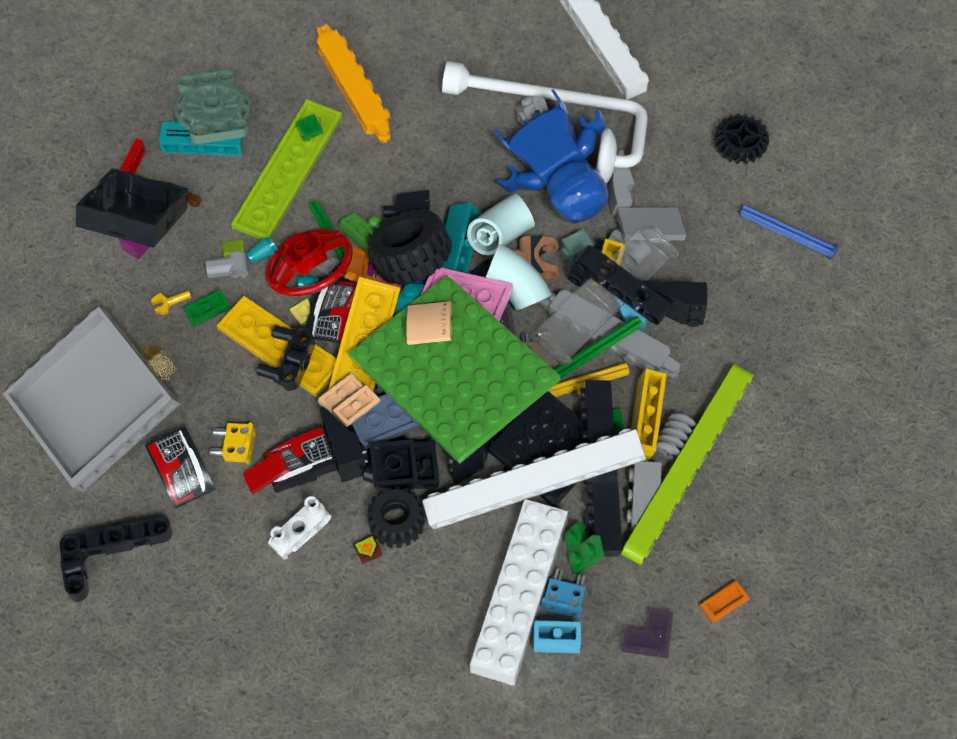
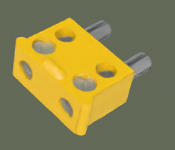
[209,422,256,465]

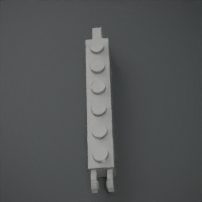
[537,290,680,380]

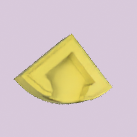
[289,299,310,327]

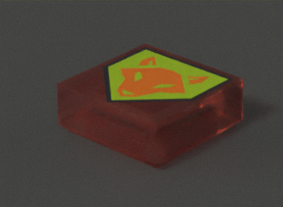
[353,534,383,565]

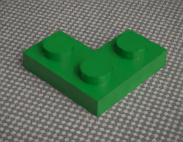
[564,523,604,574]

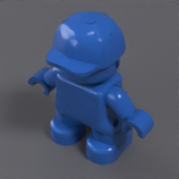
[495,89,609,223]

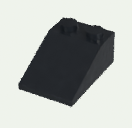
[640,281,707,327]
[319,407,369,483]

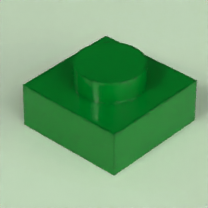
[296,114,323,141]

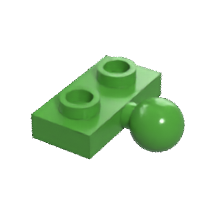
[339,213,383,251]

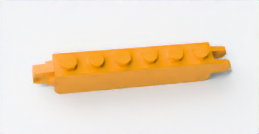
[316,24,391,143]

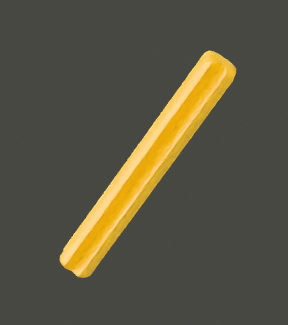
[548,363,630,397]

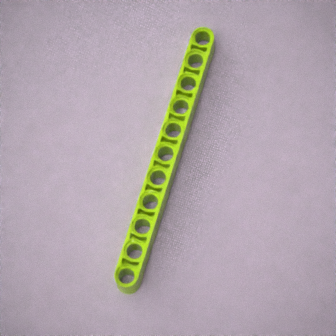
[621,364,754,566]

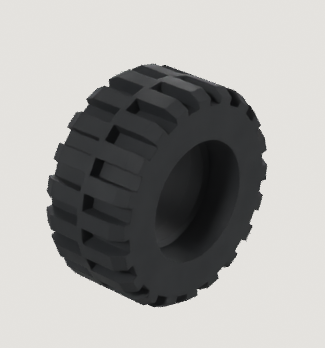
[367,209,452,285]

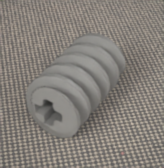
[655,412,696,460]

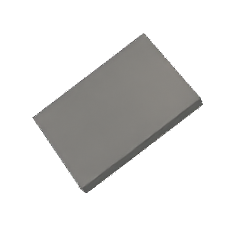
[617,207,686,241]

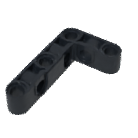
[567,245,672,325]
[59,516,173,602]

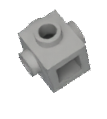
[516,97,549,125]

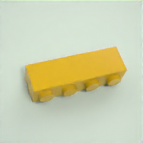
[631,368,667,462]

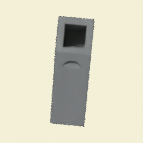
[627,461,662,531]

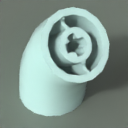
[467,193,535,256]
[486,244,552,311]

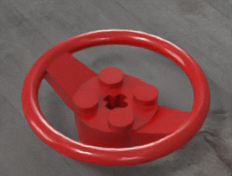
[265,229,353,296]

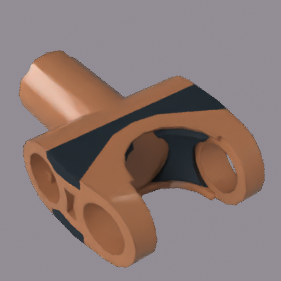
[513,236,559,280]

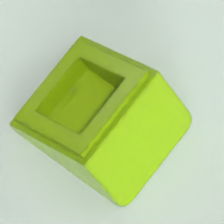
[222,239,245,257]

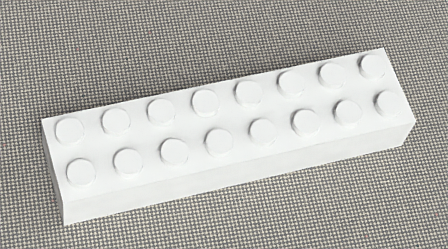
[470,499,568,686]

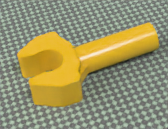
[151,290,191,315]

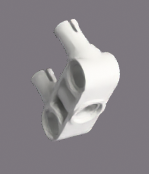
[268,496,331,560]

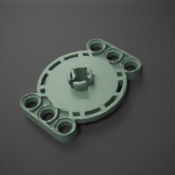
[174,70,251,144]

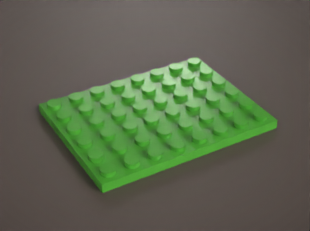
[348,275,561,464]

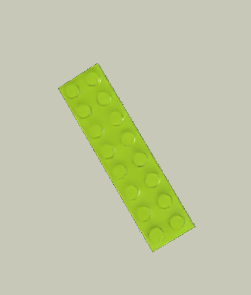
[231,99,343,240]

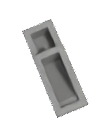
[608,151,634,215]

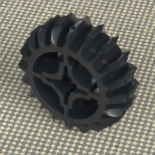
[714,113,770,165]

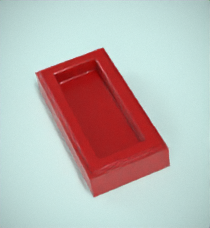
[119,138,146,174]
[243,451,290,494]

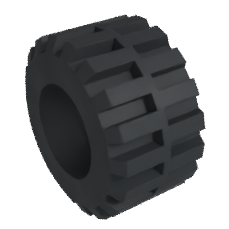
[367,486,425,548]

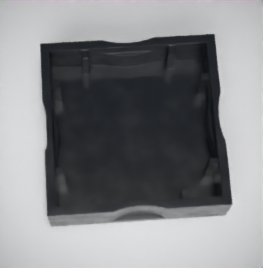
[76,168,188,248]

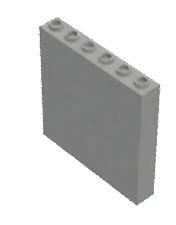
[3,307,180,492]

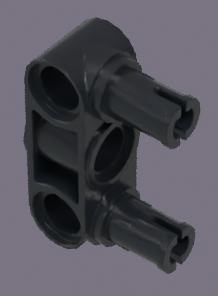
[256,325,316,391]

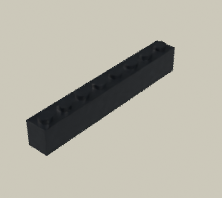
[578,380,623,557]

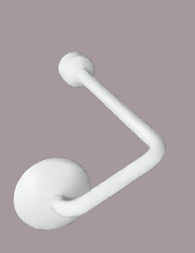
[442,61,648,184]

